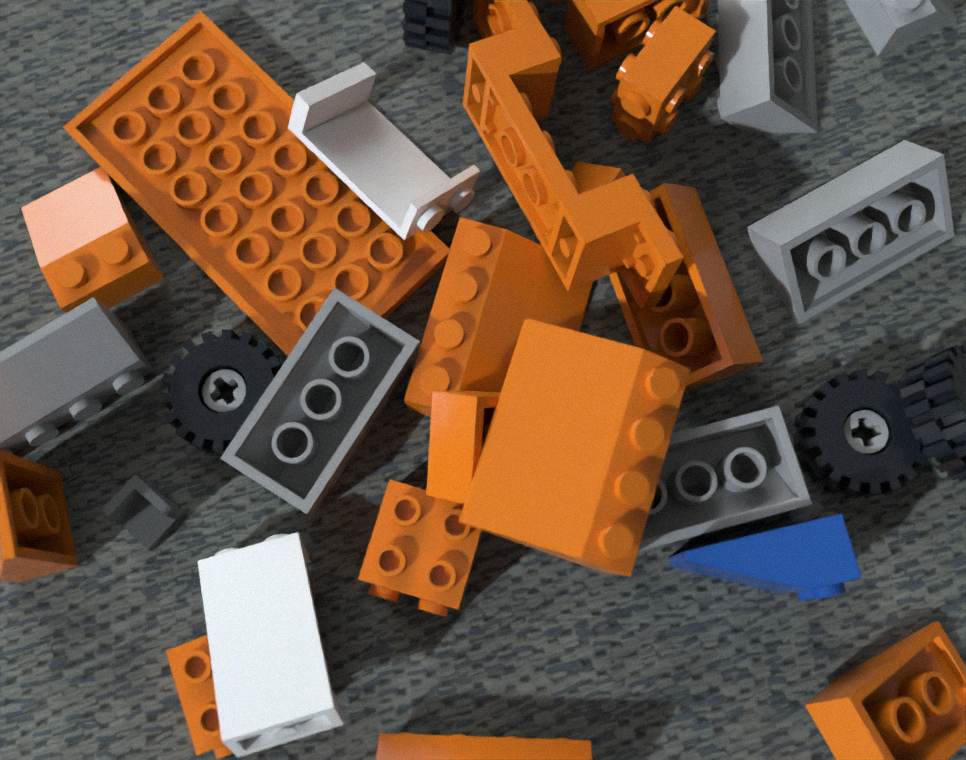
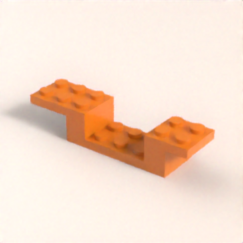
[463,0,684,311]

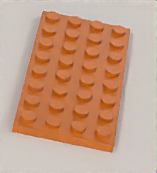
[63,11,450,357]

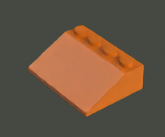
[404,217,593,417]
[459,318,690,577]

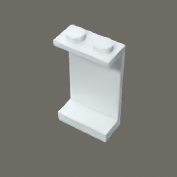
[288,62,480,240]
[198,532,344,757]

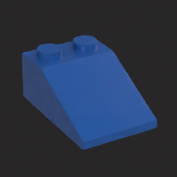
[669,514,862,601]

